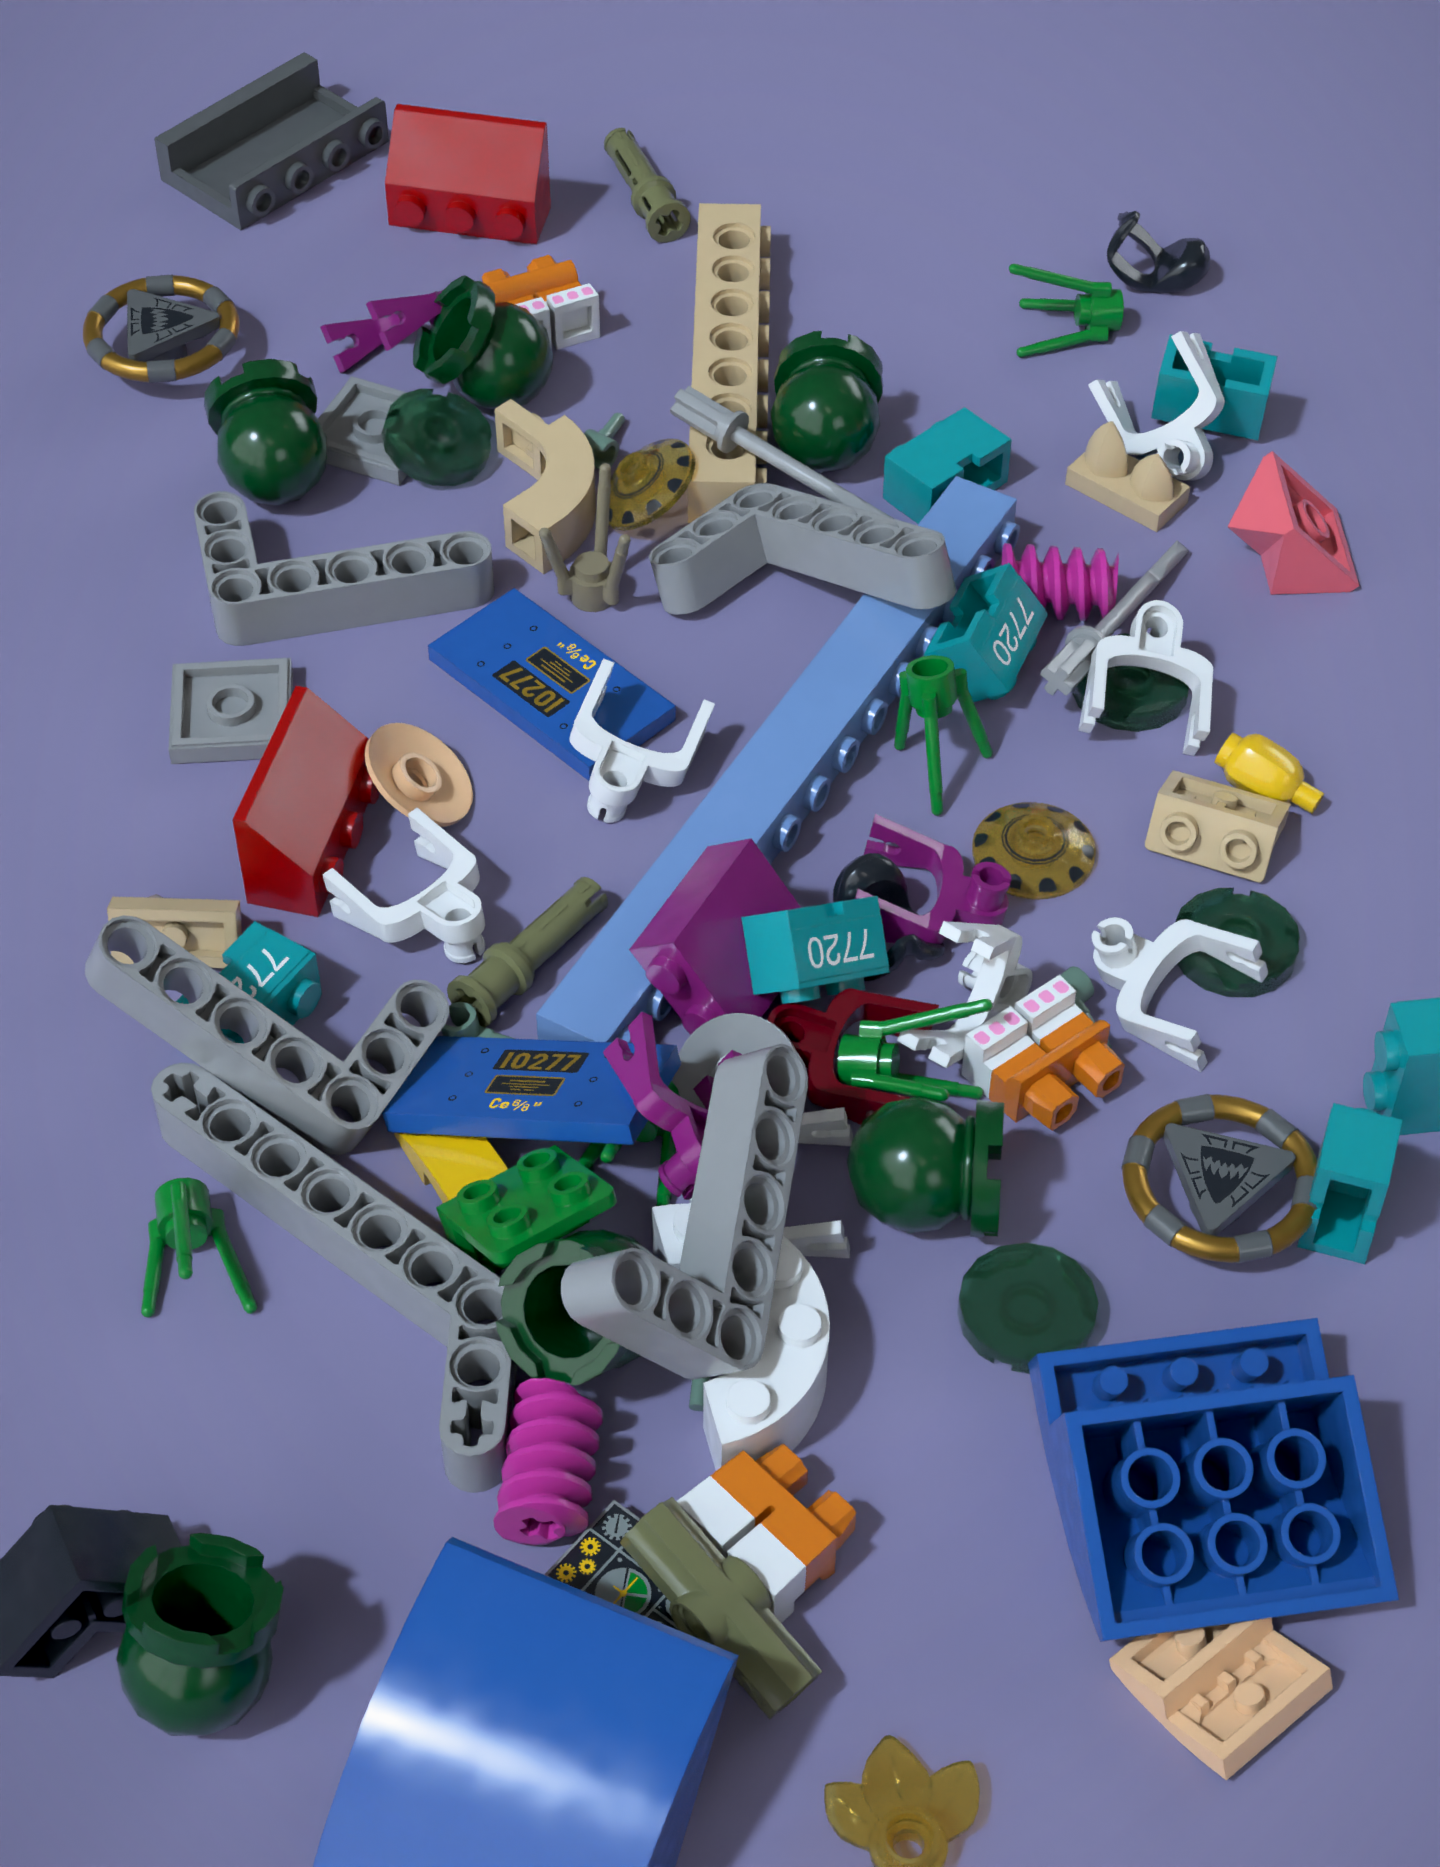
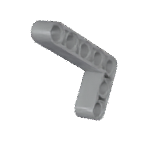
[649,483,956,615]
[194,491,494,646]
[85,915,449,1155]
[561,1044,808,1380]

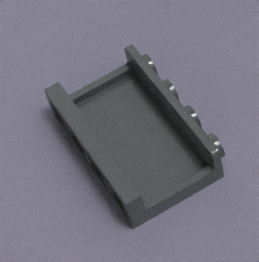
[154,52,389,230]

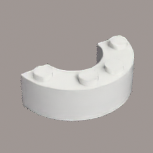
[652,1203,830,1471]

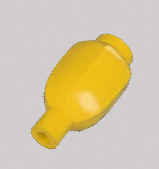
[1214,732,1325,814]

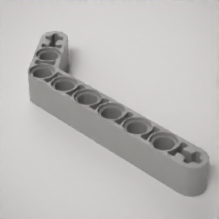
[151,1063,517,1493]

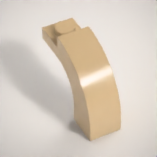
[495,399,596,575]

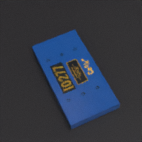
[428,588,676,781]
[382,1036,681,1145]

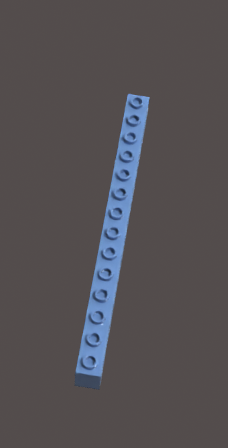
[536,476,1020,1043]

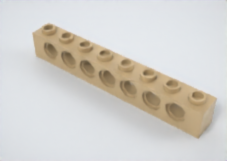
[687,203,771,523]

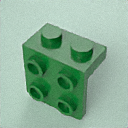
[436,1145,617,1274]

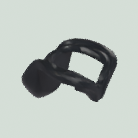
[1107,211,1210,294]
[833,853,945,981]

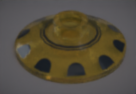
[609,439,696,531]
[972,802,1096,899]

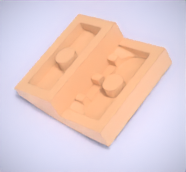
[1109,1618,1333,1781]

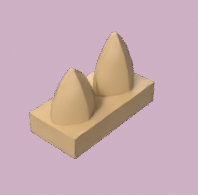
[1065,421,1190,532]
[107,894,242,968]

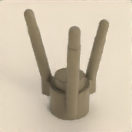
[539,463,631,612]

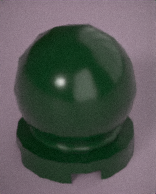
[413,276,553,410]
[770,331,883,473]
[204,359,327,506]
[847,1097,1004,1238]
[496,1229,654,1385]
[116,1533,284,1736]

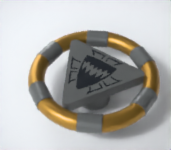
[83,274,240,383]
[1121,1094,1317,1263]

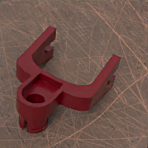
[768,988,939,1125]

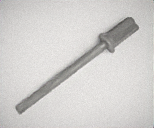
[670,386,894,519]
[1040,540,1189,696]

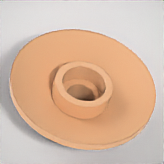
[365,723,473,827]

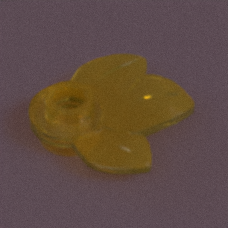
[824,1735,980,1867]

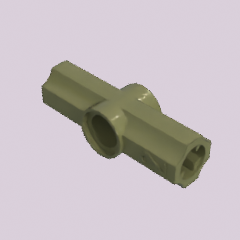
[620,1497,822,1719]

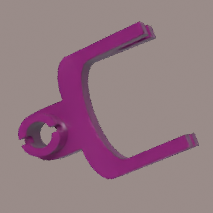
[320,290,443,373]
[855,814,1011,944]
[603,1012,742,1200]

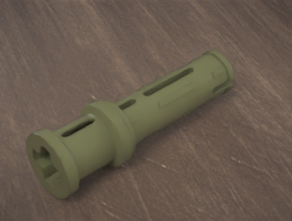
[604,127,691,243]
[447,877,608,1027]

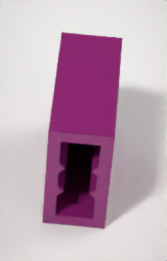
[629,838,801,1035]

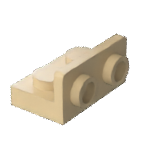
[1145,770,1291,882]

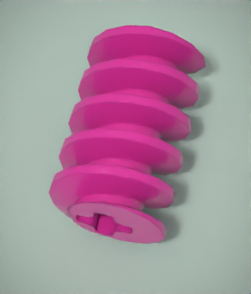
[1001,543,1119,621]
[493,1378,603,1546]

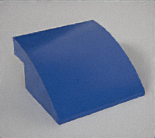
[1028,1318,1399,1642]
[313,1537,739,1867]

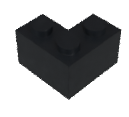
[0,1505,181,1678]

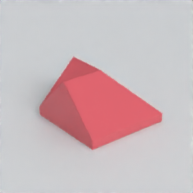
[1227,451,1359,595]

